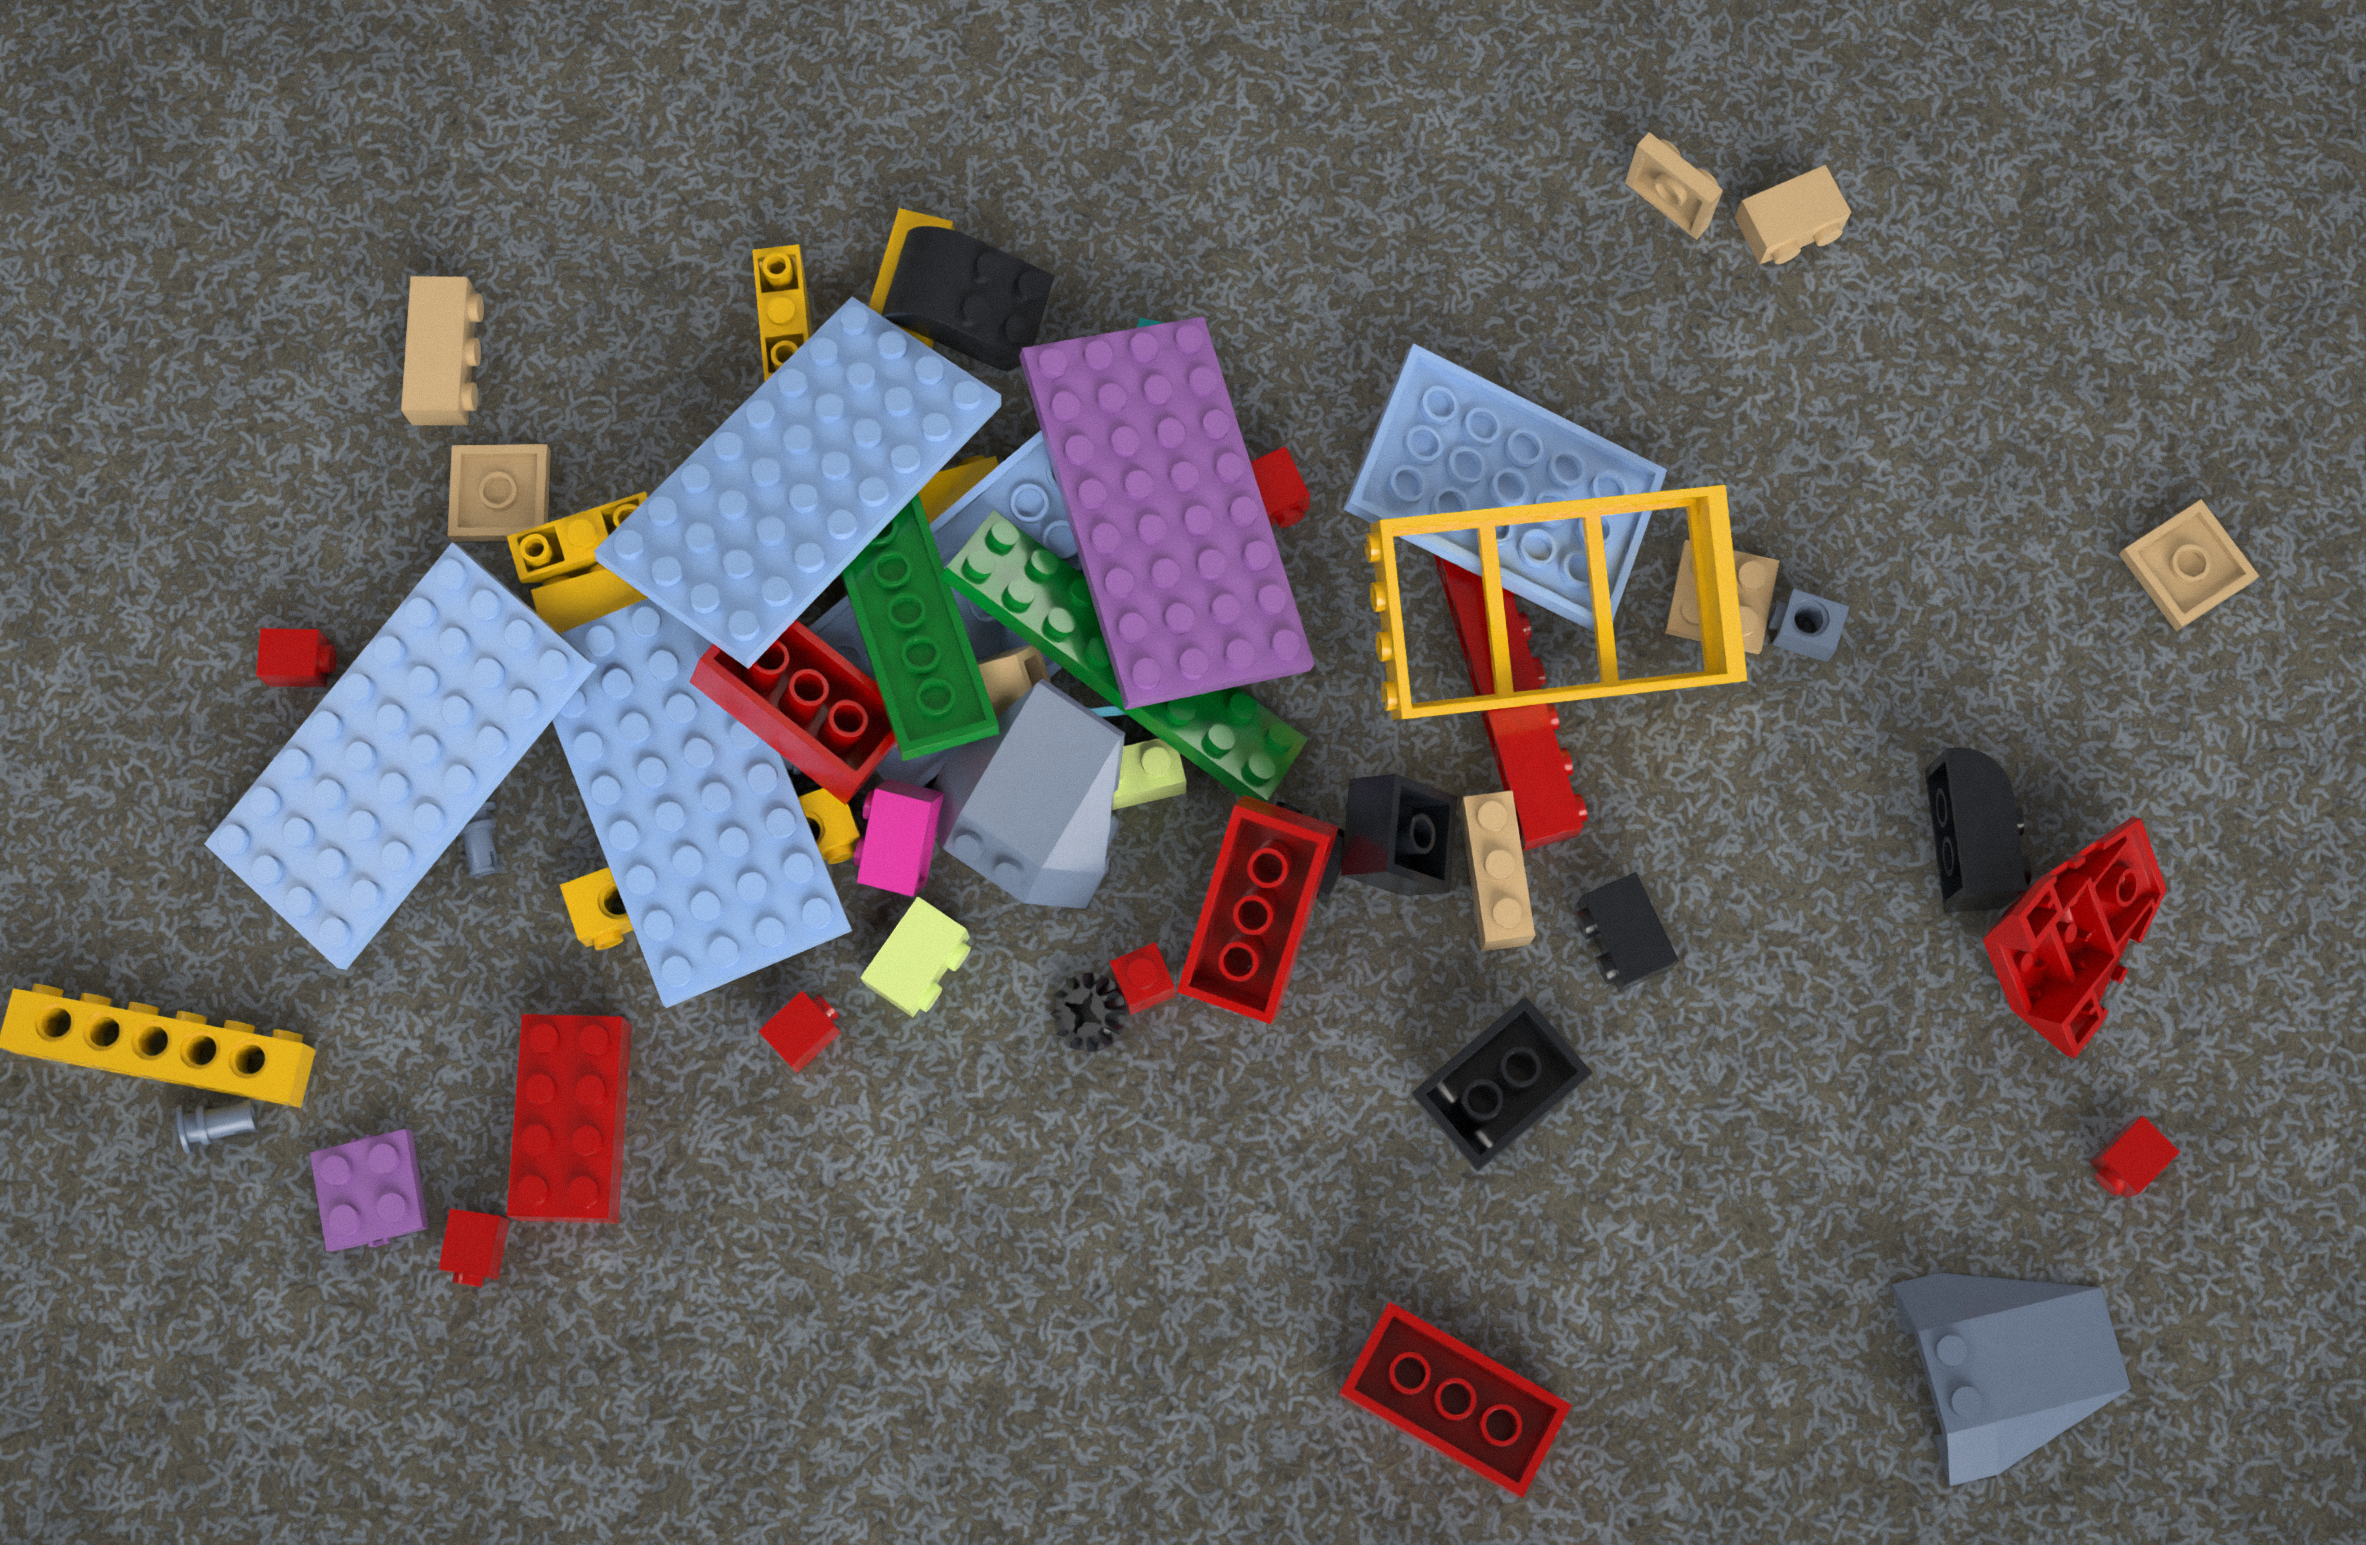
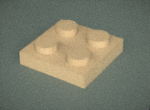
[1625,132,1723,240]
[448,444,551,542]
[2119,499,2259,632]
[1665,540,1779,654]

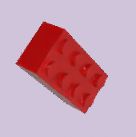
[690,620,897,806]
[1177,795,1339,1024]
[507,1014,632,1224]
[1337,1301,1572,1498]

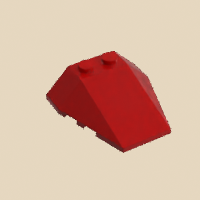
[1982,816,2167,1058]

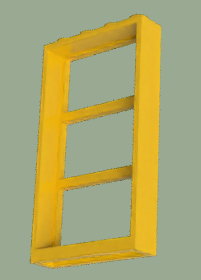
[1364,485,1747,721]

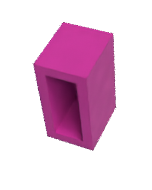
[854,779,944,897]

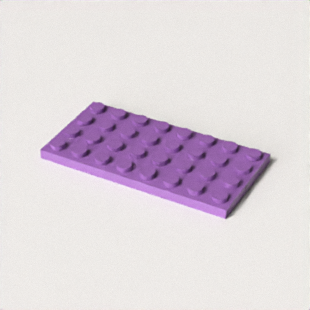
[1019,316,1315,710]

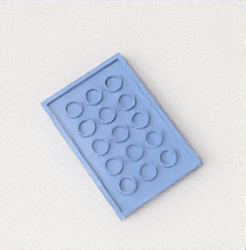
[1343,343,1667,632]

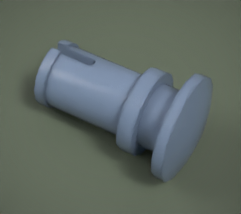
[457,801,502,878]
[175,1099,257,1154]

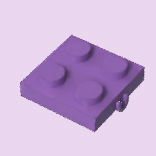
[310,1129,429,1252]

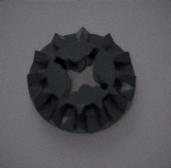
[1050,972,1126,1052]

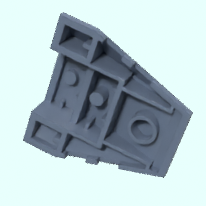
[932,678,1125,909]
[1891,1273,2131,1486]

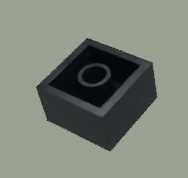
[1341,774,1458,896]

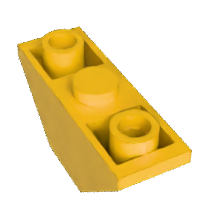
[752,244,813,381]
[506,491,648,583]

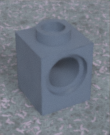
[1768,589,1849,662]

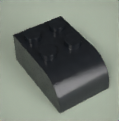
[881,226,1055,372]
[1925,747,2031,913]
[1411,996,1593,1172]

